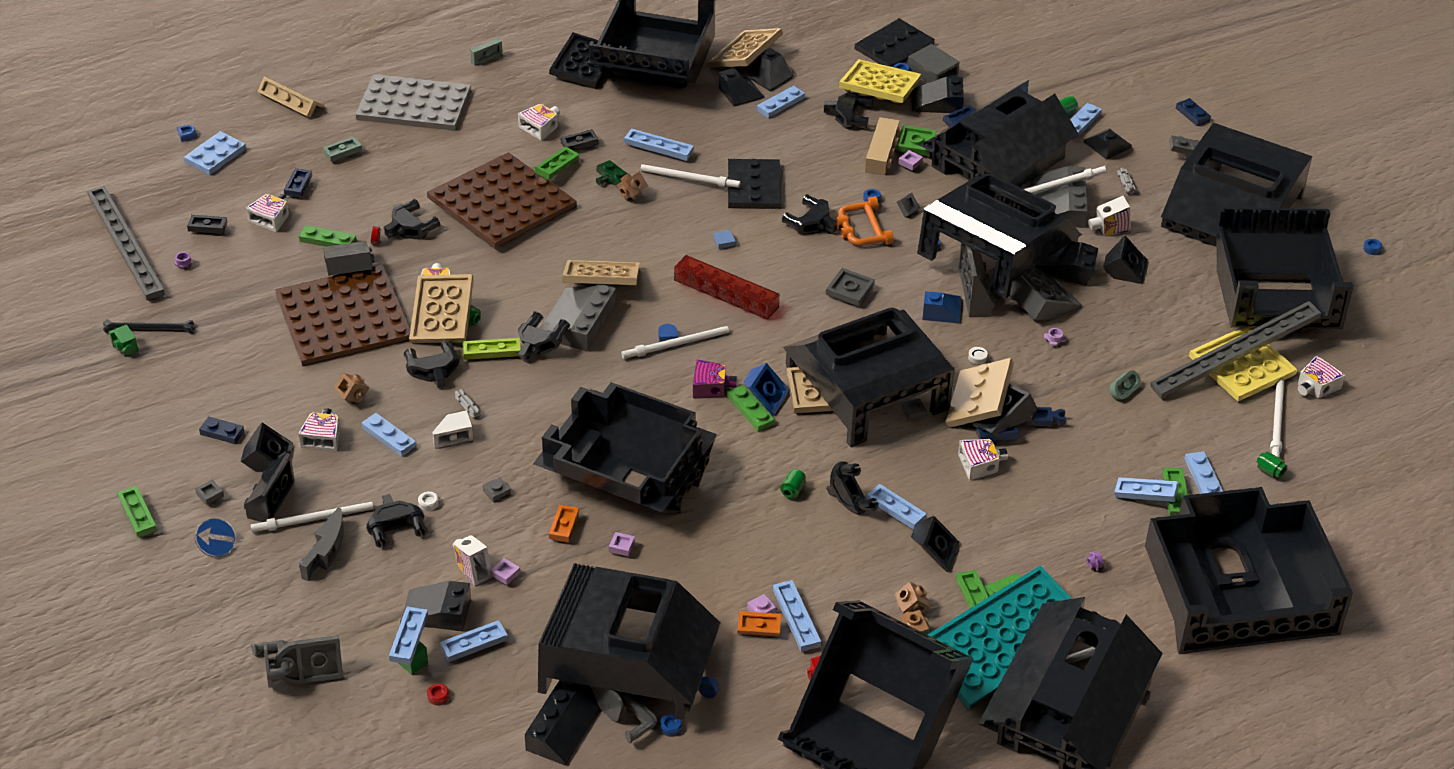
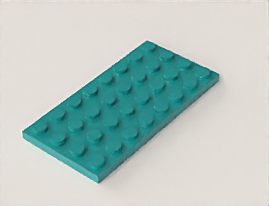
[928,565,1072,709]

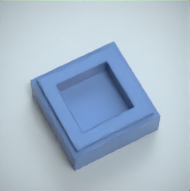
[713,230,736,249]

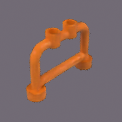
[836,196,894,246]

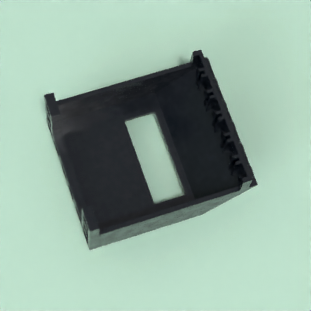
[588,0,715,88]
[1161,122,1313,246]
[917,174,1082,299]
[1216,207,1353,329]
[783,308,955,447]
[538,563,721,720]
[778,600,973,769]

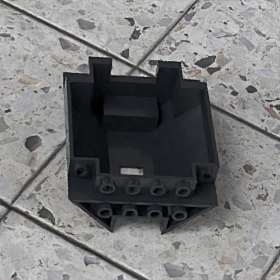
[919,80,1079,187]
[533,382,717,514]
[978,597,1163,769]

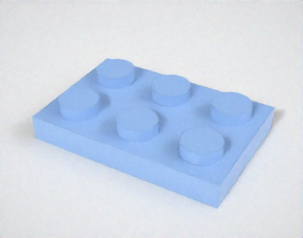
[184,131,246,175]

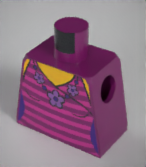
[693,359,737,399]

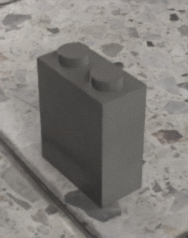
[908,44,960,83]
[323,241,375,276]

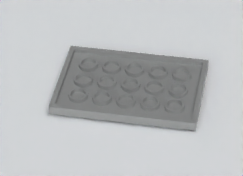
[355,74,471,131]

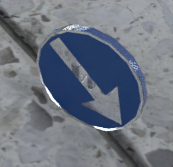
[195,518,236,558]

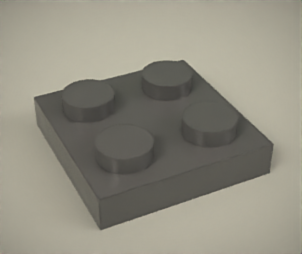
[826,268,875,306]

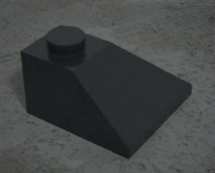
[747,48,793,91]
[719,68,763,106]
[1084,128,1132,160]
[1103,236,1148,284]
[240,422,293,472]
[911,516,959,572]

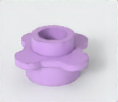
[1044,328,1066,346]

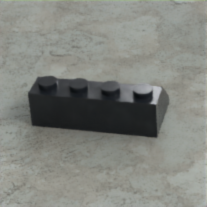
[524,680,601,765]

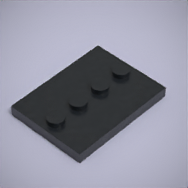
[854,18,935,67]
[549,32,606,89]
[728,159,781,209]

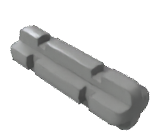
[1117,167,1136,195]
[455,389,481,418]

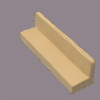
[257,76,324,118]

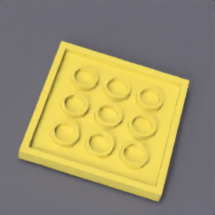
[839,59,921,103]
[1189,328,1297,401]

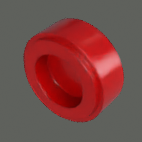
[371,226,381,245]
[427,683,449,705]

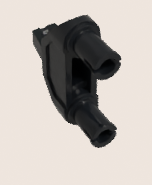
[823,92,873,128]
[782,194,838,234]
[384,198,441,239]
[518,311,570,362]
[404,340,460,388]
[826,461,879,513]
[366,494,428,548]

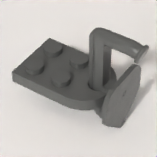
[251,635,343,688]
[590,686,657,743]

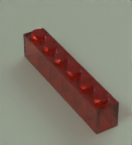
[674,255,780,320]

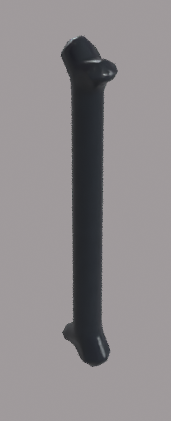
[103,319,194,333]

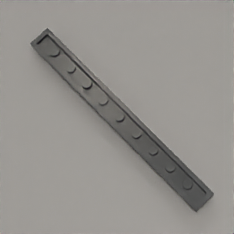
[87,186,165,300]
[1150,301,1321,399]

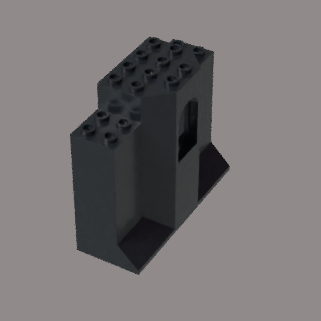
[1145,487,1353,654]

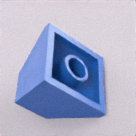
[922,291,961,323]
[744,363,790,415]

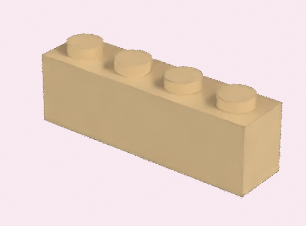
[865,117,902,175]

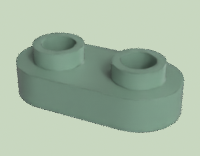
[1110,370,1141,400]

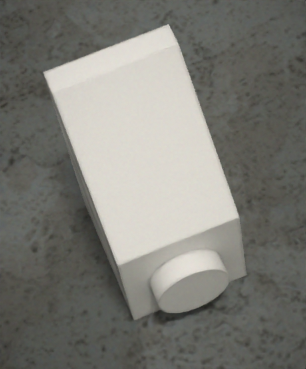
[433,411,473,448]

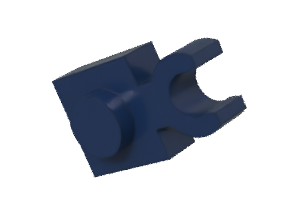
[1032,407,1066,426]

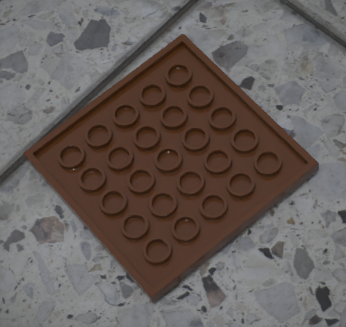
[427,152,577,248]
[275,264,410,366]

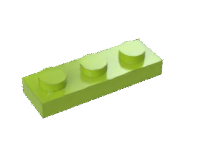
[463,338,521,360]

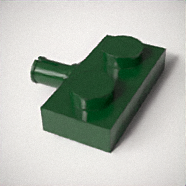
[596,160,628,187]

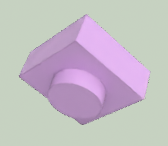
[899,150,923,171]
[609,532,635,556]
[490,558,520,585]
[747,594,776,613]

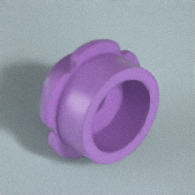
[174,252,193,268]
[1087,552,1104,571]

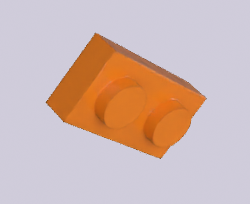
[549,504,579,543]
[737,611,781,637]

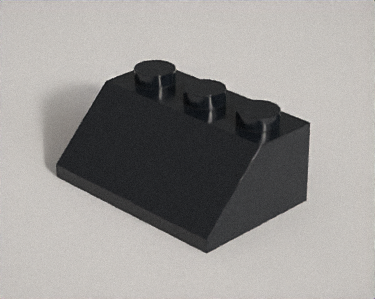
[244,453,295,522]

